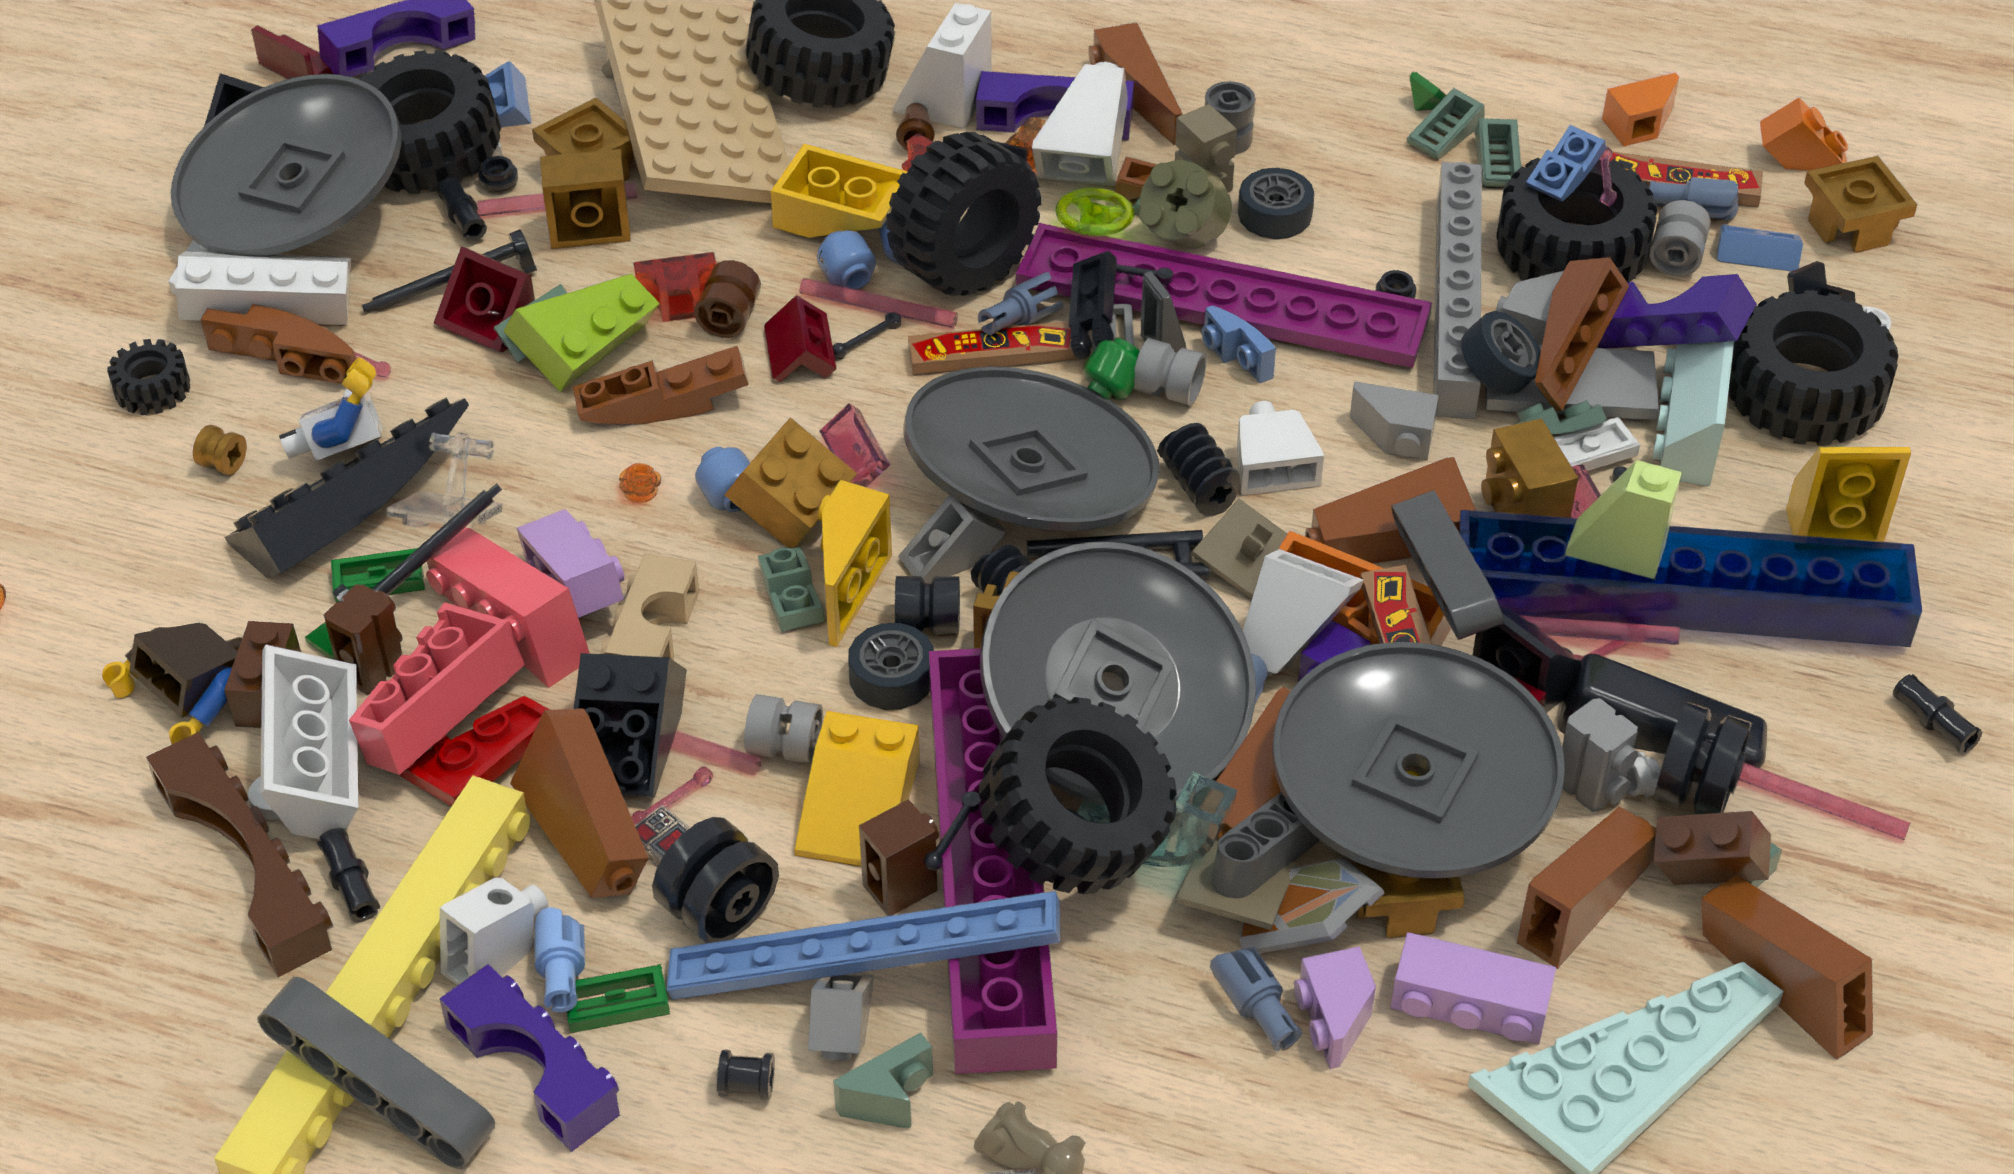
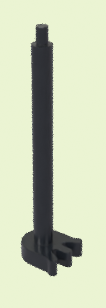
[362,229,537,312]
[332,483,502,602]

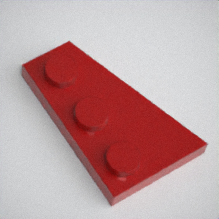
[397,695,550,807]

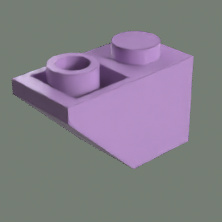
[1294,946,1376,1069]

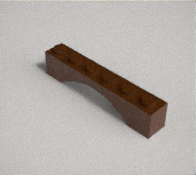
[146,732,333,978]

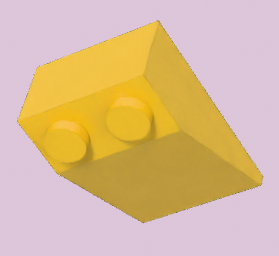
[771,143,908,238]
[1786,447,1911,547]
[818,480,892,647]
[794,711,920,866]

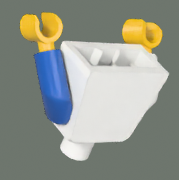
[279,357,383,460]

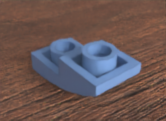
[1526,125,1607,202]
[1201,305,1276,384]

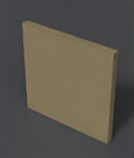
[1191,499,1288,599]
[1176,838,1298,930]

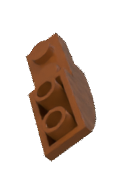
[201,304,356,384]
[573,345,749,424]

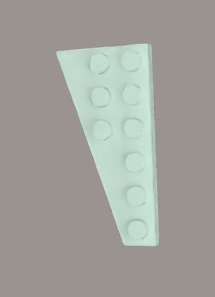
[1468,962,1784,1174]

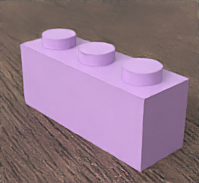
[517,509,625,618]
[1391,932,1556,1044]

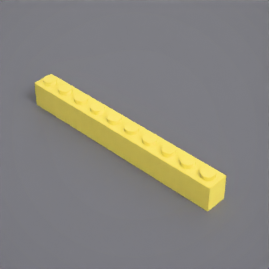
[214,776,530,1174]

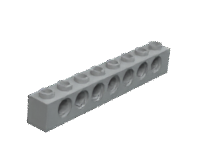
[1433,162,1482,419]

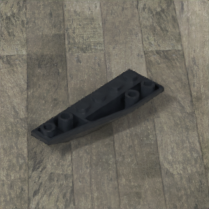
[224,397,469,578]

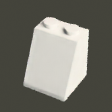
[893,3,992,129]
[1032,62,1128,186]

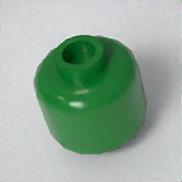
[1083,337,1140,400]

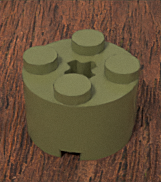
[1139,160,1232,249]

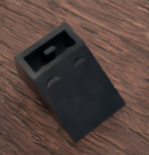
[574,653,687,798]

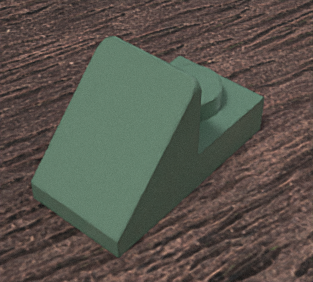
[833,1032,933,1128]

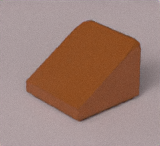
[1113,157,1157,202]

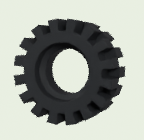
[107,339,191,415]

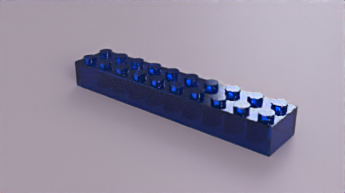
[1458,510,1922,647]

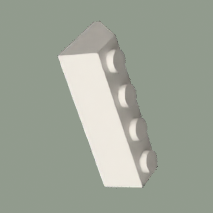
[175,251,351,325]
[261,645,358,839]

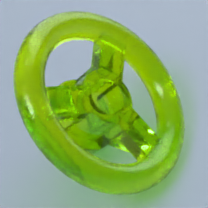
[1055,188,1135,237]

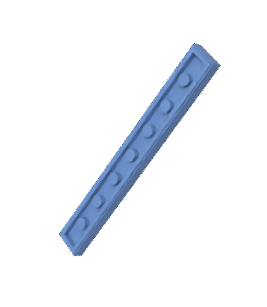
[667,891,1060,1000]

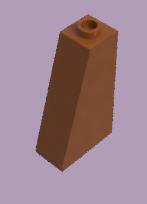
[1305,457,1479,564]
[1199,686,1291,841]
[510,709,649,898]
[1517,806,1656,969]
[1701,875,1873,1059]

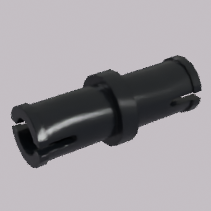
[437,177,487,241]
[1893,674,1983,753]
[317,828,380,922]

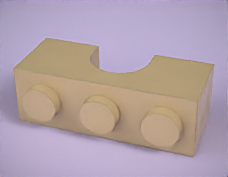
[600,553,699,660]

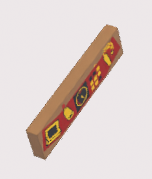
[1604,151,1763,207]
[908,321,1077,374]
[1360,564,1432,644]

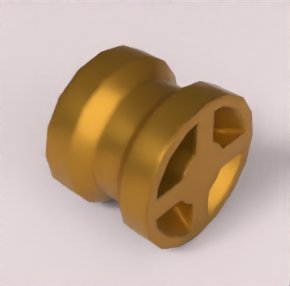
[192,425,247,475]

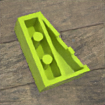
[503,273,660,392]

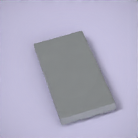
[1485,345,1659,420]

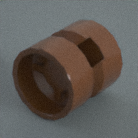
[694,260,761,338]

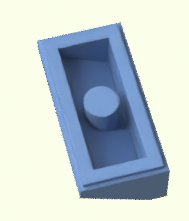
[485,61,532,127]
[1717,225,1803,271]

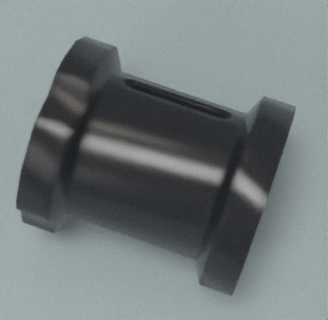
[717,1049,775,1100]

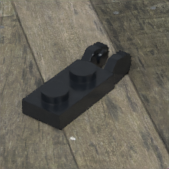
[1069,250,1117,360]

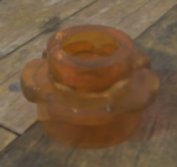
[619,463,661,503]

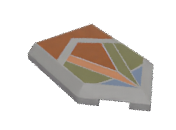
[1240,858,1385,954]

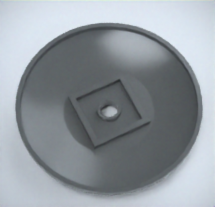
[171,74,402,257]
[903,367,1160,531]
[980,542,1256,806]
[1272,642,1565,878]

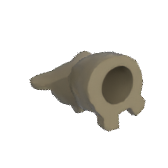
[974,1101,1086,1174]

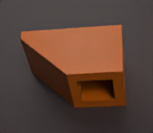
[1602,72,1679,147]
[1760,97,1848,170]

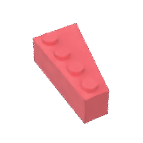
[426,526,590,688]
[349,602,525,775]

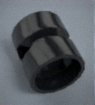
[895,576,960,634]

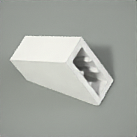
[1243,549,1363,676]

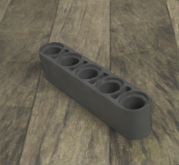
[1391,490,1503,640]
[1211,792,1320,899]
[258,977,496,1168]

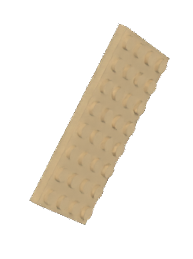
[594,0,790,203]

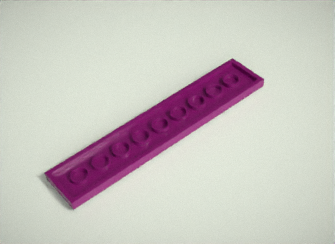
[1016,223,1432,368]

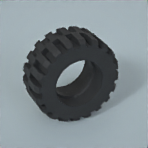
[745,0,895,108]
[359,50,501,194]
[886,132,1041,296]
[1496,156,1657,282]
[1728,290,1899,446]
[979,697,1177,894]

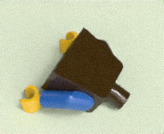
[102,623,242,744]

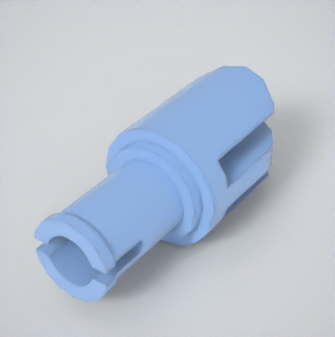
[534,907,585,1012]

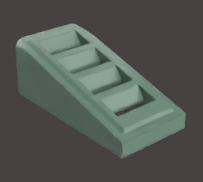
[1407,88,1485,160]
[1474,118,1521,187]

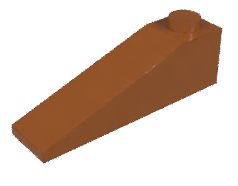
[1088,22,1183,145]
[1535,257,1629,411]

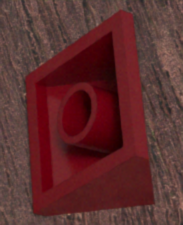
[434,247,535,353]

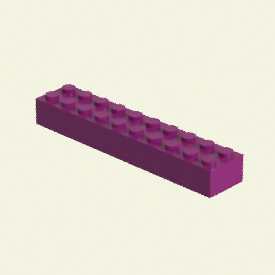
[929,648,1057,1074]

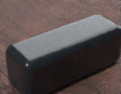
[1558,653,1767,771]

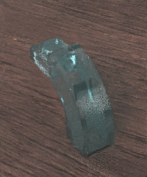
[1077,771,1237,867]

